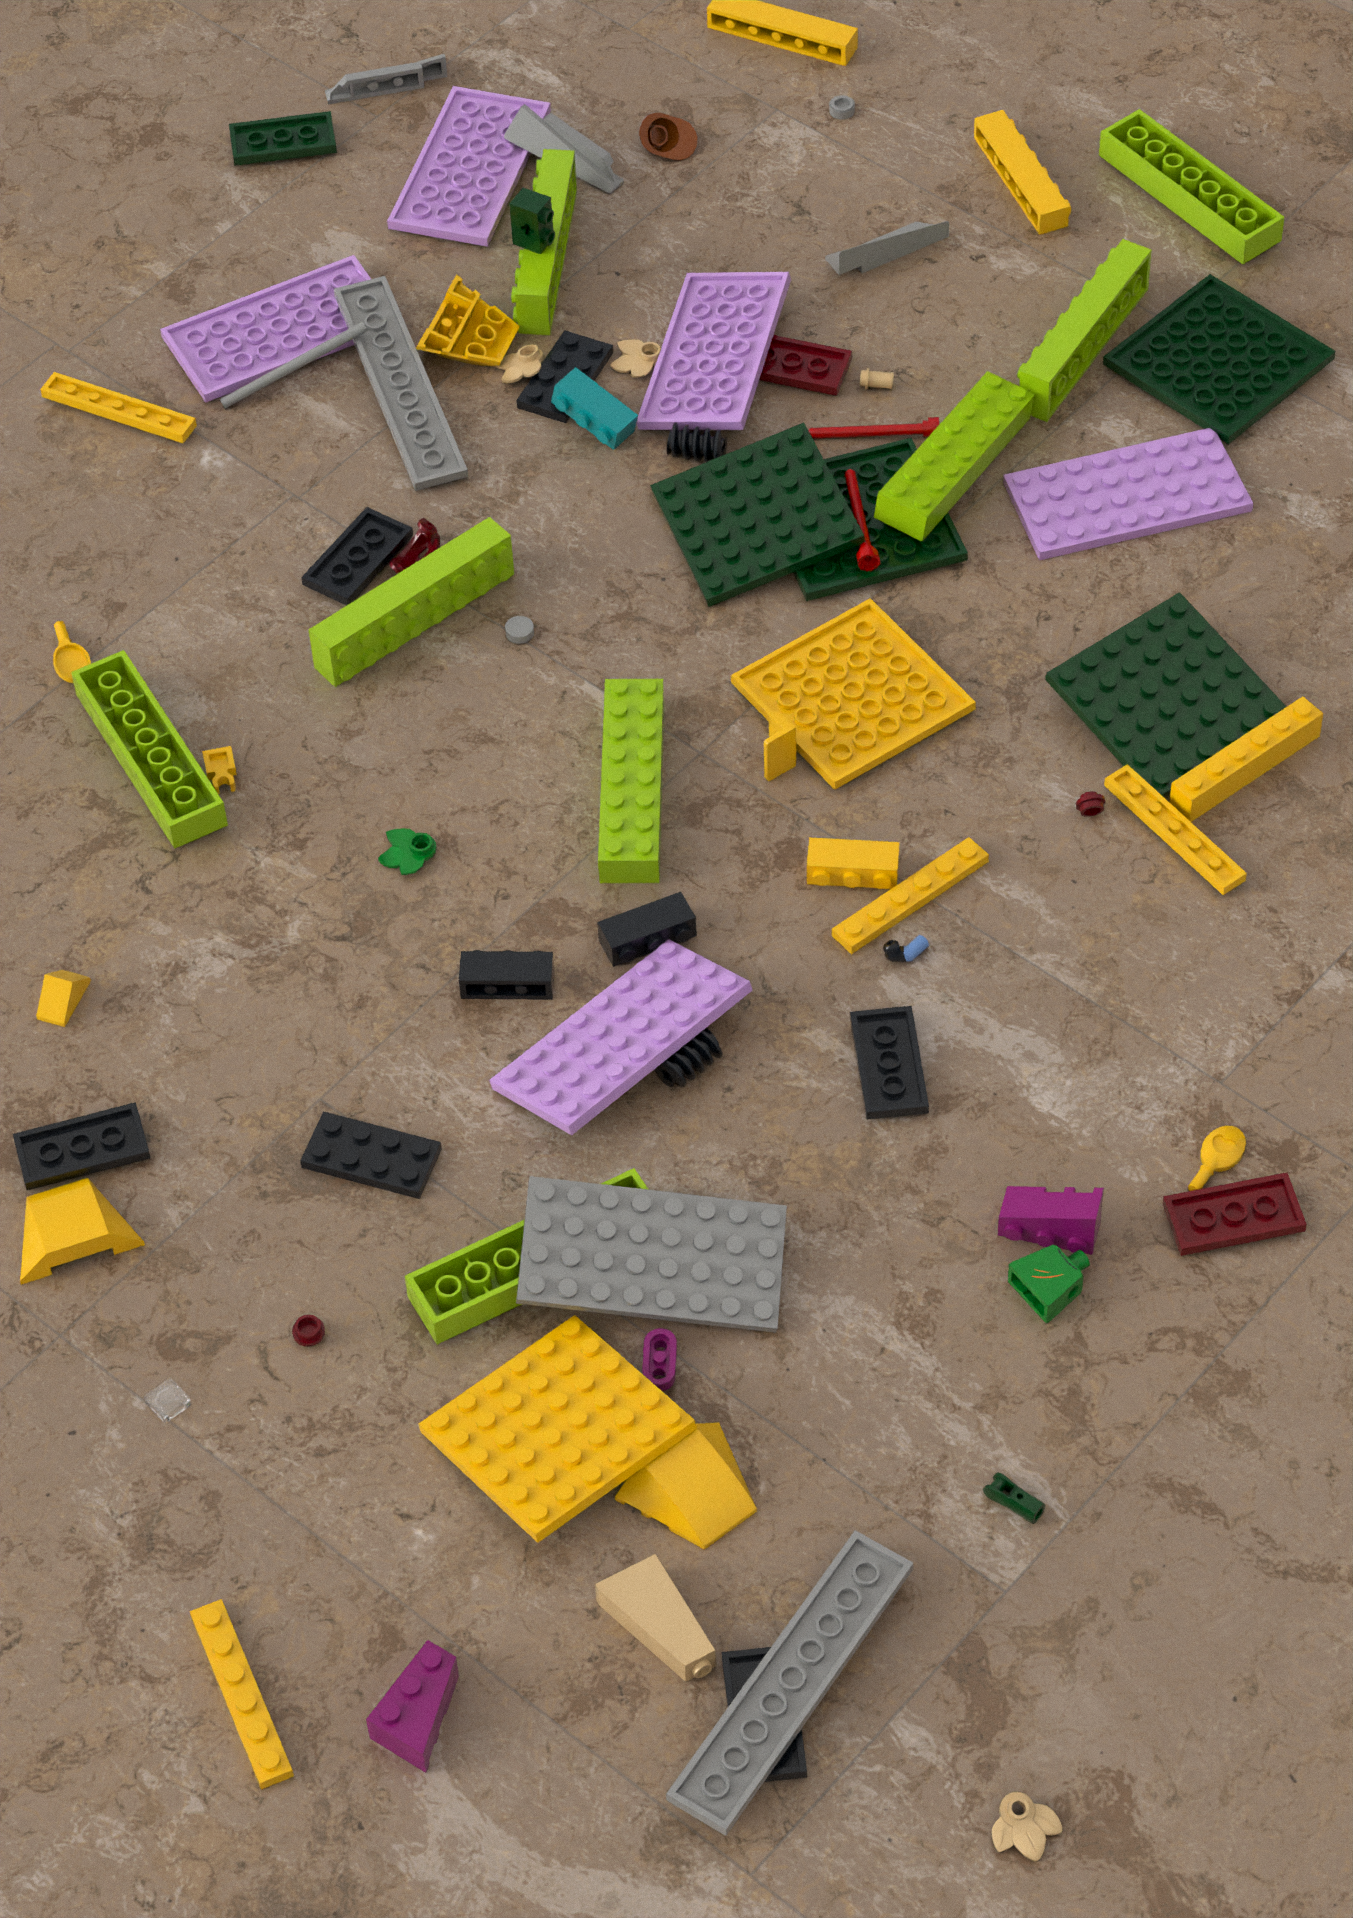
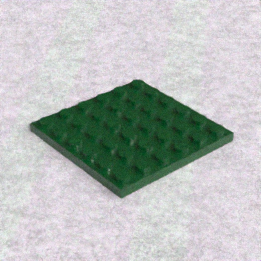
[1103,274,1336,444]
[650,422,865,607]
[793,438,968,601]
[1045,592,1287,798]

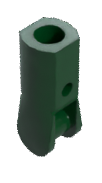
[983,1472,1046,1524]

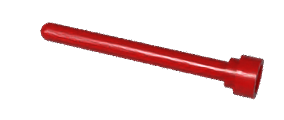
[808,417,939,439]
[845,469,880,571]

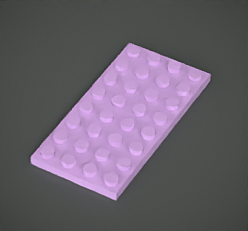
[387,86,551,247]
[160,255,371,403]
[637,272,791,430]
[1003,428,1253,560]
[489,939,753,1135]

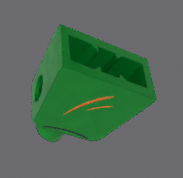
[1008,1245,1090,1324]

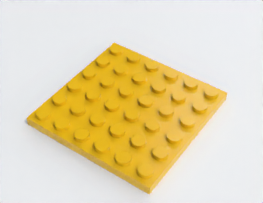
[731,598,976,790]
[418,1315,697,1543]

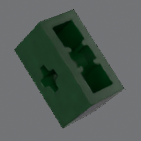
[509,187,555,254]

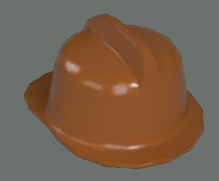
[639,112,698,160]

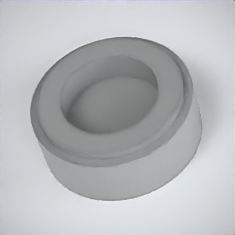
[829,95,855,120]
[505,616,534,644]

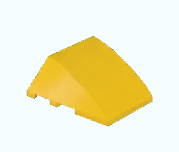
[416,274,520,366]
[20,1178,145,1285]
[615,1422,757,1550]

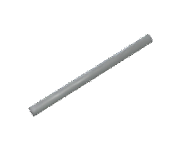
[220,321,368,409]

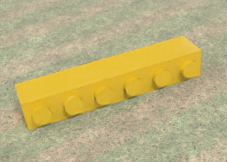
[707,0,858,66]
[974,110,1071,235]
[1170,696,1323,822]

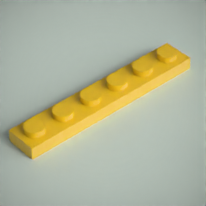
[40,372,197,444]
[1104,764,1247,895]
[832,837,989,955]
[189,1599,294,1790]

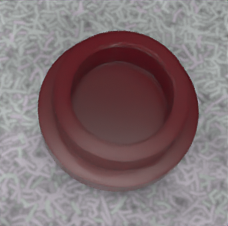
[1075,791,1106,817]
[292,1315,325,1347]

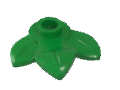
[378,828,437,875]

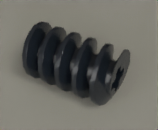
[667,422,727,462]
[654,1027,723,1088]

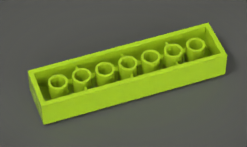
[1099,109,1284,264]
[511,149,577,336]
[1017,239,1152,422]
[874,371,1035,541]
[308,517,514,687]
[71,650,228,849]
[598,679,664,883]
[405,1168,649,1345]

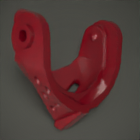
[389,518,440,573]

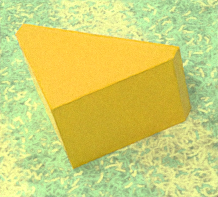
[36,970,91,1027]

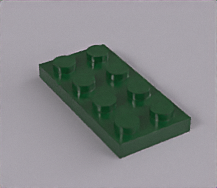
[229,111,337,166]

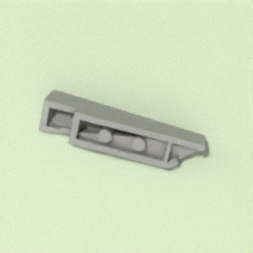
[325,54,447,104]
[504,104,624,193]
[825,221,949,275]

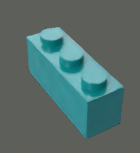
[551,367,638,450]

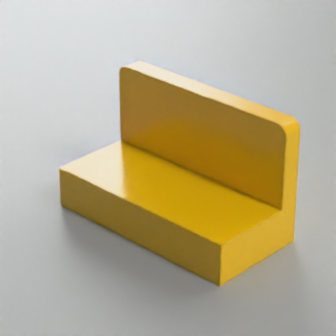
[764,710,796,781]

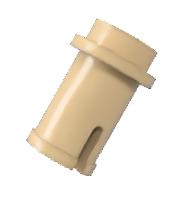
[860,368,894,390]

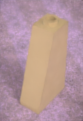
[595,1554,716,1682]

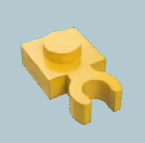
[202,746,237,794]

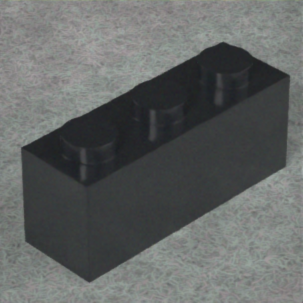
[597,892,697,967]
[459,950,555,1000]

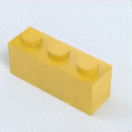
[807,837,900,889]

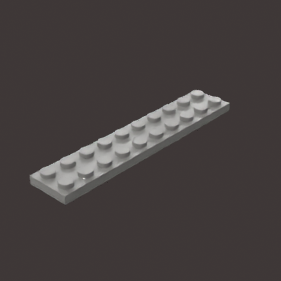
[334,276,468,491]
[666,1530,914,1836]

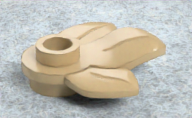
[611,339,661,378]
[494,344,544,384]
[991,1792,1062,1862]

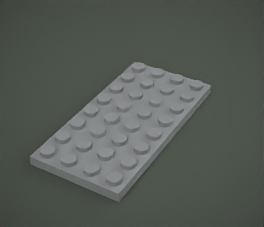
[516,1176,787,1333]

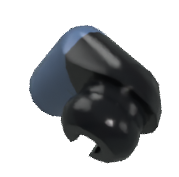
[883,935,929,962]

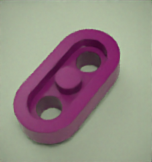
[642,1328,677,1391]

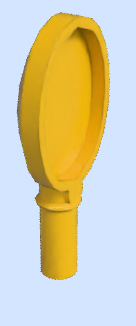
[53,621,91,683]
[1188,1126,1246,1191]

